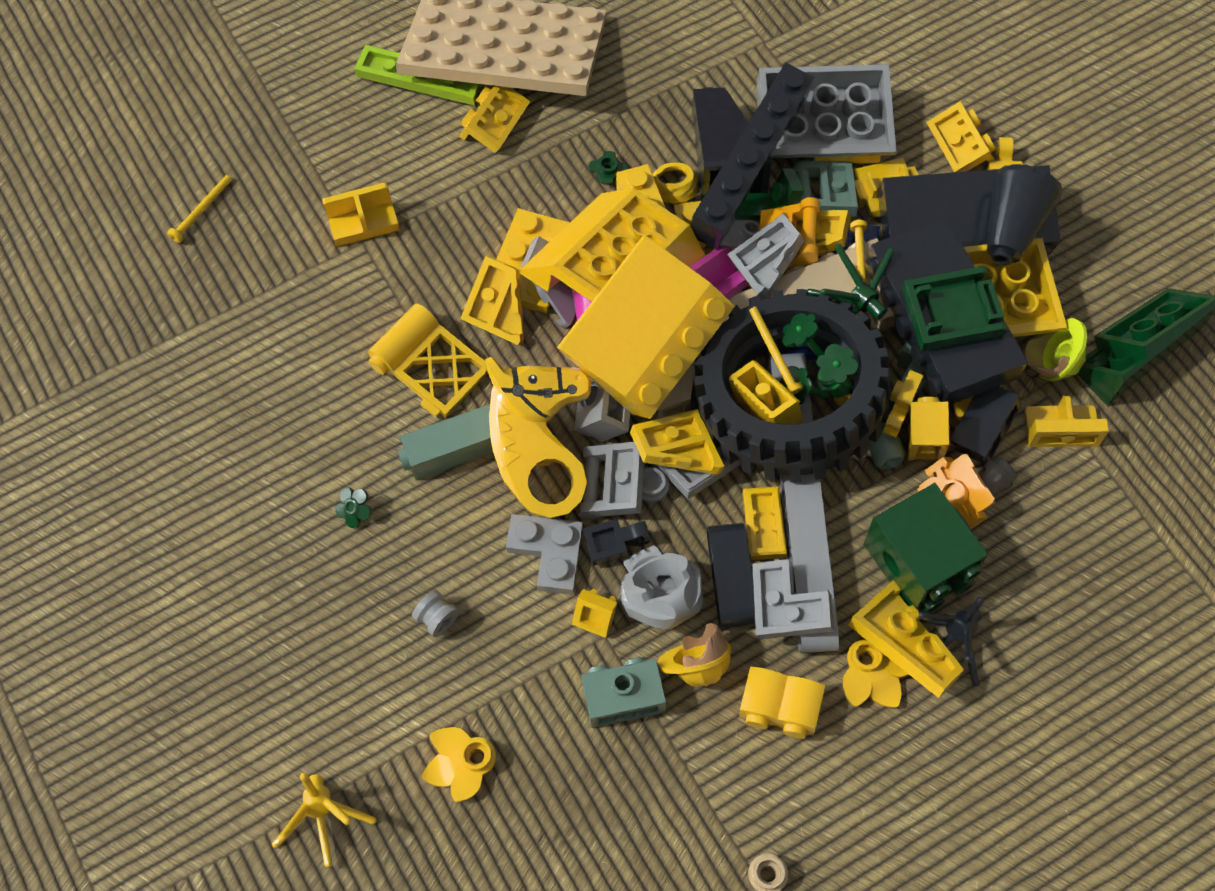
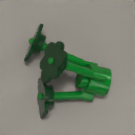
[779,313,859,405]

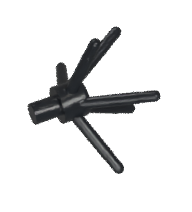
[919,597,984,686]

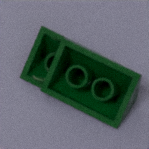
[1077,288,1215,406]

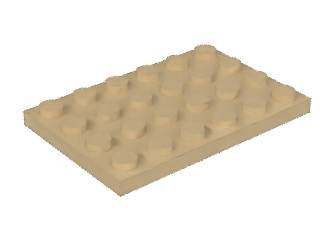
[396,0,606,96]

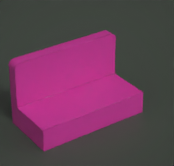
[690,246,749,299]

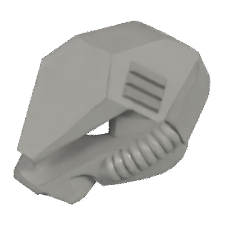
[620,546,703,630]

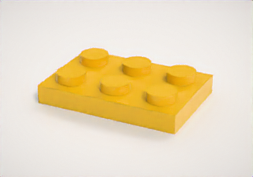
[496,208,570,314]

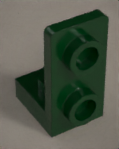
[735,168,804,220]

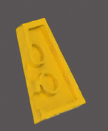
[848,580,964,698]

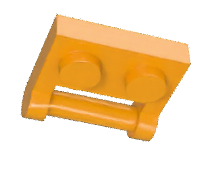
[760,197,820,268]

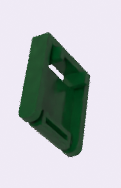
[902,266,1007,352]

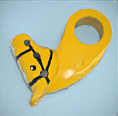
[485,356,592,519]

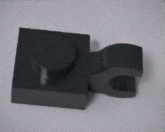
[583,519,650,566]

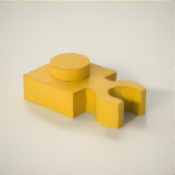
[883,370,923,438]

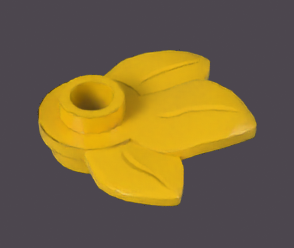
[842,639,909,708]
[422,727,496,802]

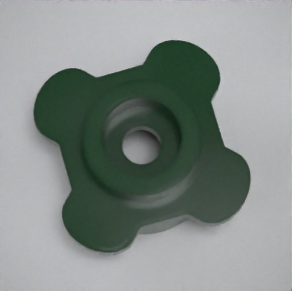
[589,151,627,185]

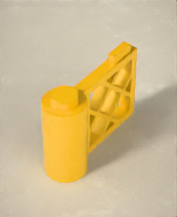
[368,304,488,418]

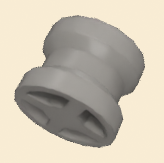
[412,590,459,637]

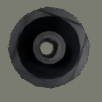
[987,164,1063,266]

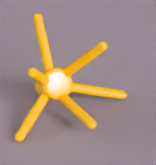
[272,773,377,868]

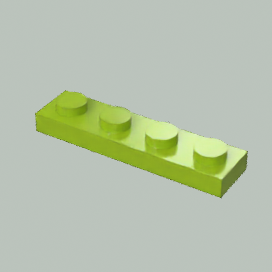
[354,45,483,106]

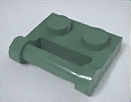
[792,160,858,216]

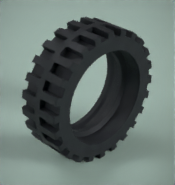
[694,289,890,483]

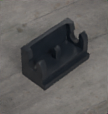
[950,386,1021,467]

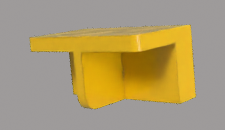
[322,182,400,247]
[1024,396,1109,447]

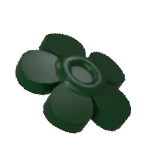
[336,487,372,528]

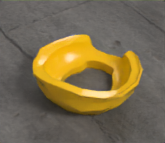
[653,162,700,204]

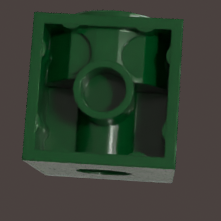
[863,482,988,612]

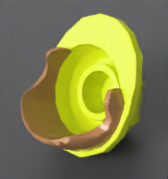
[1024,318,1087,382]

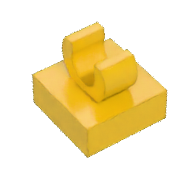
[571,589,617,638]

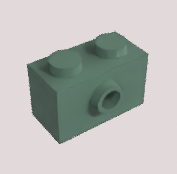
[581,657,666,728]

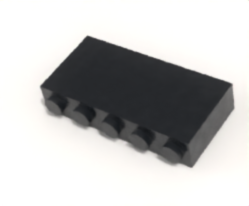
[877,165,1061,256]
[865,217,1028,406]

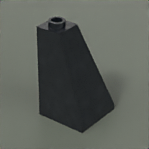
[692,87,772,201]

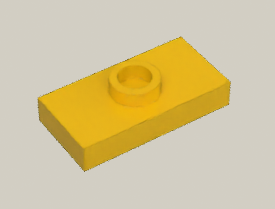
[742,486,787,560]

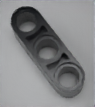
[707,523,756,628]

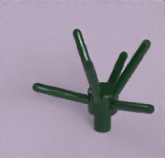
[807,244,894,320]

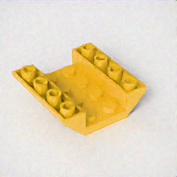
[520,188,705,302]

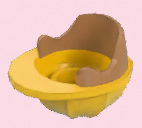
[657,623,732,687]

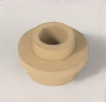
[748,854,788,891]

